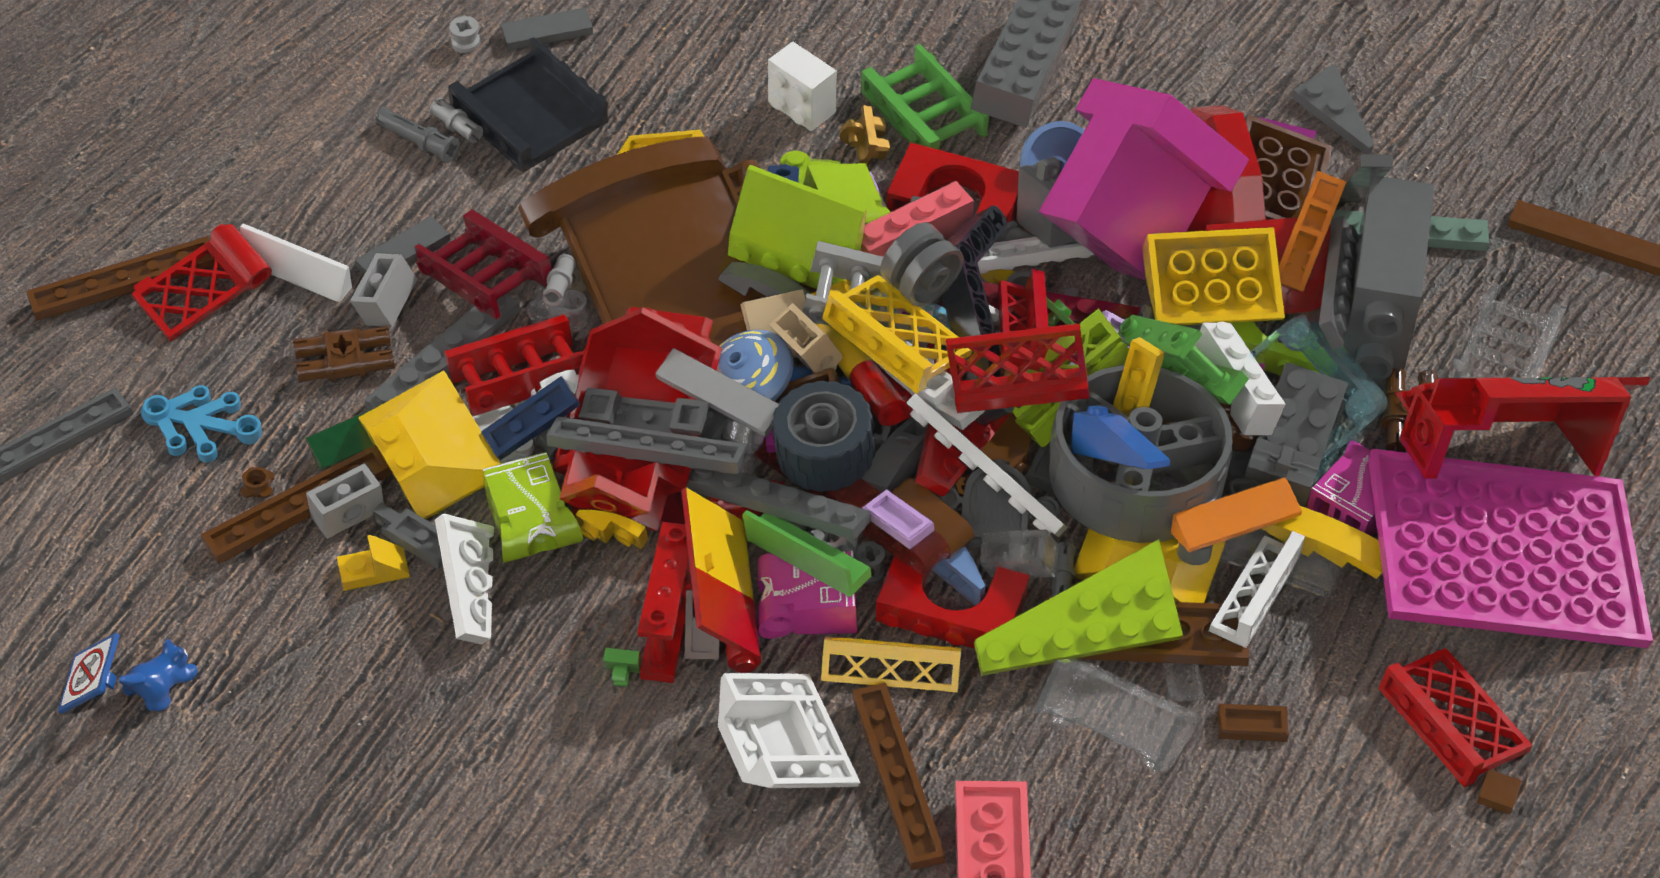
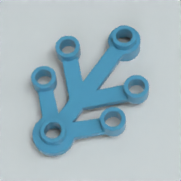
[141,385,262,463]

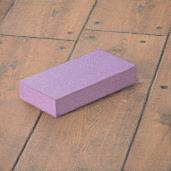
[862,489,934,549]

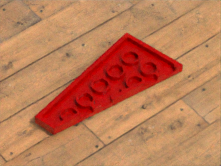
[915,348,1011,497]

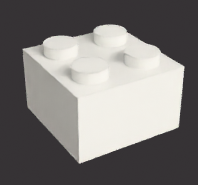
[768,41,837,132]

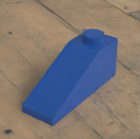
[1071,406,1170,469]

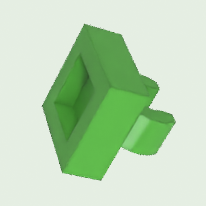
[603,648,642,687]

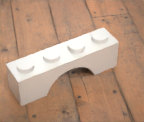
[1195,322,1286,435]

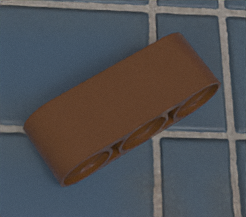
[891,477,975,559]

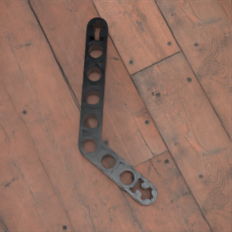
[942,205,1014,425]

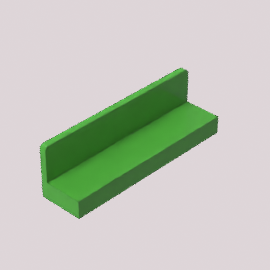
[743,510,871,597]

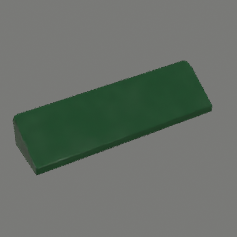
[305,406,378,469]

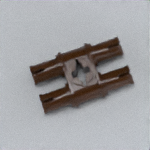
[293,325,395,383]
[1381,368,1438,453]

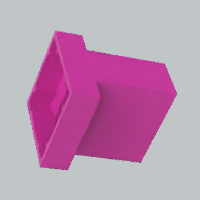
[1038,78,1249,280]

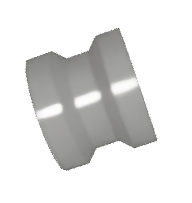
[449,16,480,53]

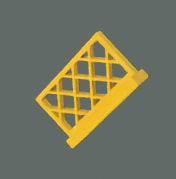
[822,275,972,394]

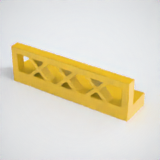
[821,636,961,692]

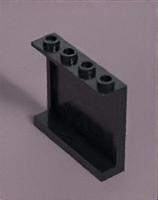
[448,37,608,173]

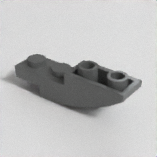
[859,417,928,494]

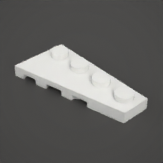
[435,513,494,644]

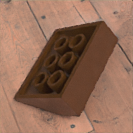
[1245,114,1332,220]

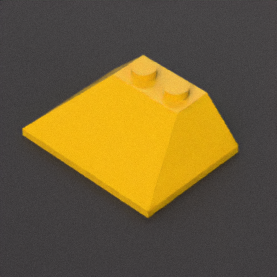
[358,370,501,520]
[1074,528,1227,603]

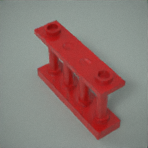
[444,314,585,417]
[637,522,692,683]

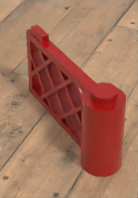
[131,224,272,342]

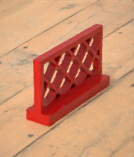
[946,323,1089,413]
[1378,648,1533,788]

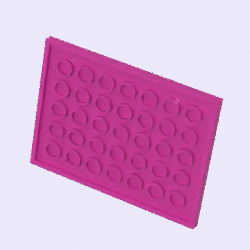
[1368,449,1653,649]

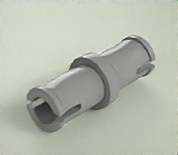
[430,98,483,144]
[543,254,576,306]

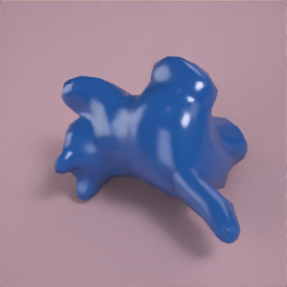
[118,639,198,711]

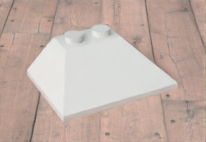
[718,673,860,788]

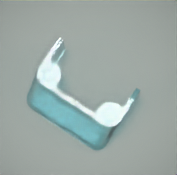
[1251,313,1387,464]

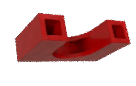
[887,142,1019,243]
[876,543,1030,649]

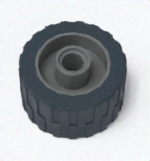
[772,381,875,492]

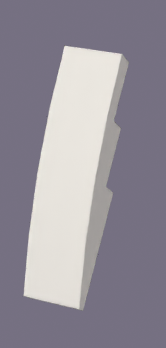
[874,339,985,430]

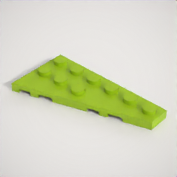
[974,539,1183,676]

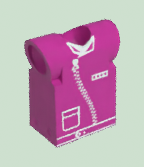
[1307,439,1377,537]
[757,551,857,639]

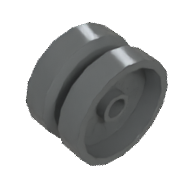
[880,222,964,307]

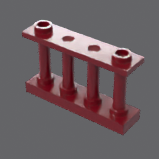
[414,209,552,320]

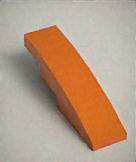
[1279,171,1347,292]

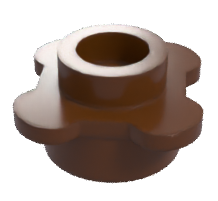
[240,467,275,498]

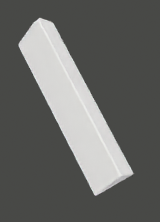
[240,224,352,302]

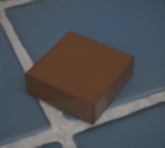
[1477,769,1522,815]

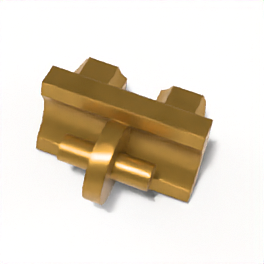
[839,105,890,165]

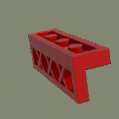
[998,269,1048,372]

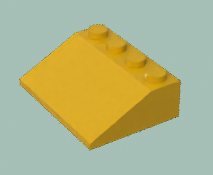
[1142,227,1285,325]

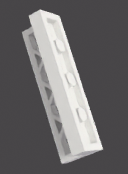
[1209,531,1305,648]

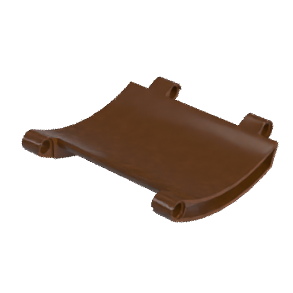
[518,136,817,346]

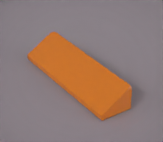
[1171,478,1302,553]

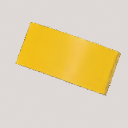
[576,510,648,549]

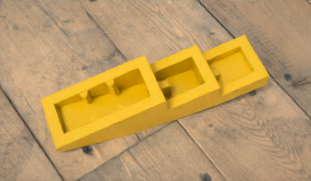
[1261,505,1383,579]

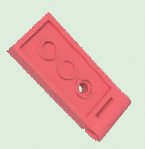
[955,781,1031,878]

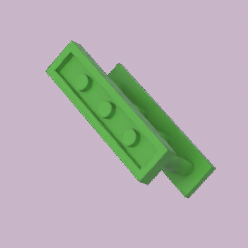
[861,44,989,150]
[1118,315,1249,405]

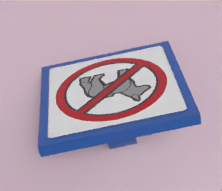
[57,633,120,714]

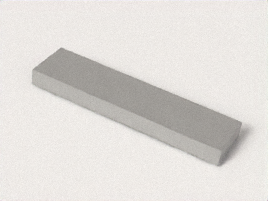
[655,348,779,437]

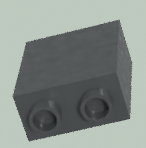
[1339,175,1435,381]

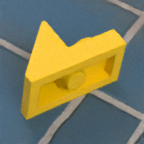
[337,535,410,591]

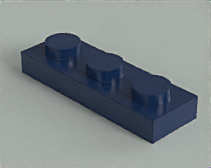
[481,376,581,460]

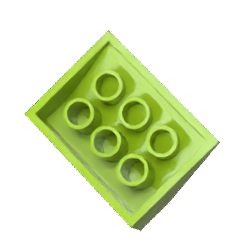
[728,165,867,289]

